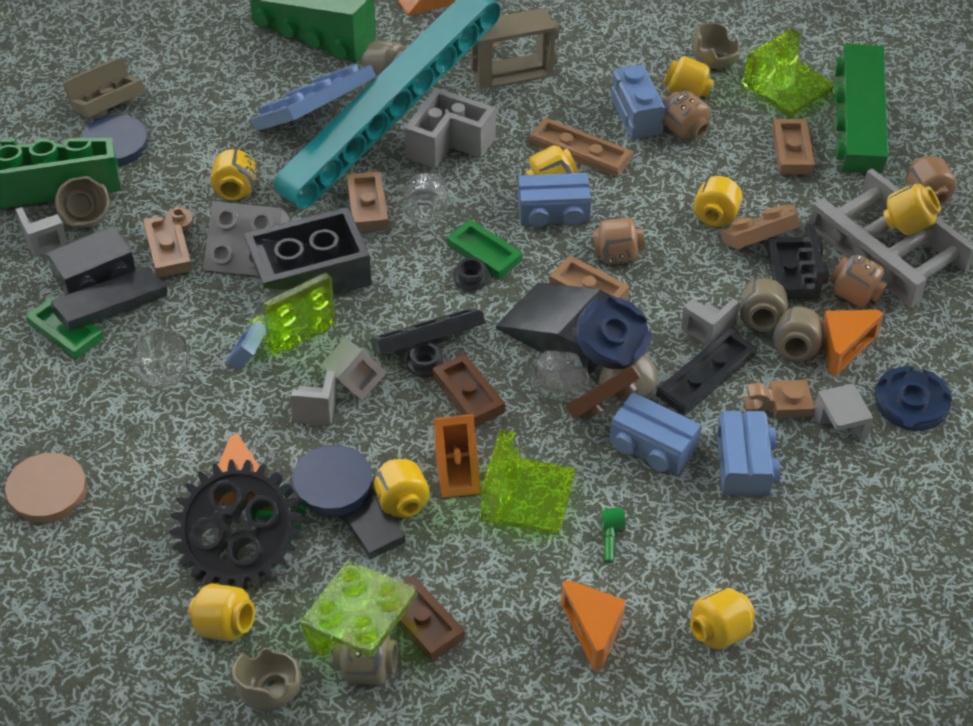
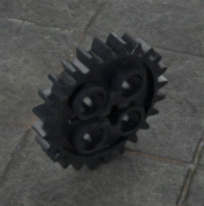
[169,459,305,590]

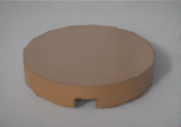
[5,453,88,523]

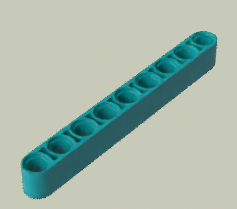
[273,0,501,209]

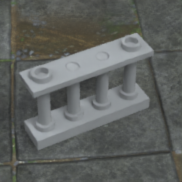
[809,169,973,307]

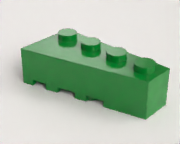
[250,0,376,63]
[834,44,888,174]
[0,138,121,209]

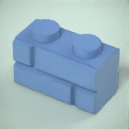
[611,65,666,140]
[517,173,591,227]
[609,392,702,476]
[717,411,780,496]

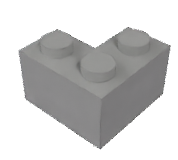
[404,88,496,168]

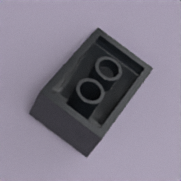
[244,207,372,294]
[496,282,614,378]

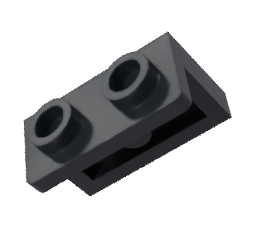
[766,223,829,299]

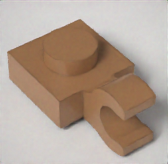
[743,380,815,419]

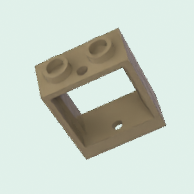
[471,8,559,90]

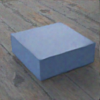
[227,321,268,369]

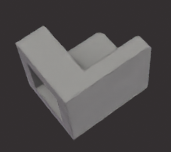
[15,207,68,257]
[681,299,740,346]
[321,337,387,401]
[290,370,337,426]
[813,383,873,441]

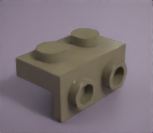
[63,57,146,119]

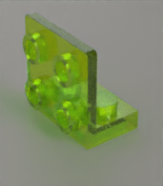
[743,28,834,117]
[249,273,335,355]
[481,429,576,536]
[300,560,418,658]

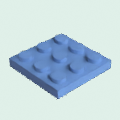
[250,64,377,131]

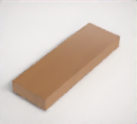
[529,118,634,178]

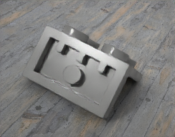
[203,201,290,277]

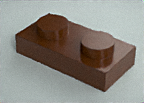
[433,354,505,427]
[566,364,642,420]
[380,575,465,662]

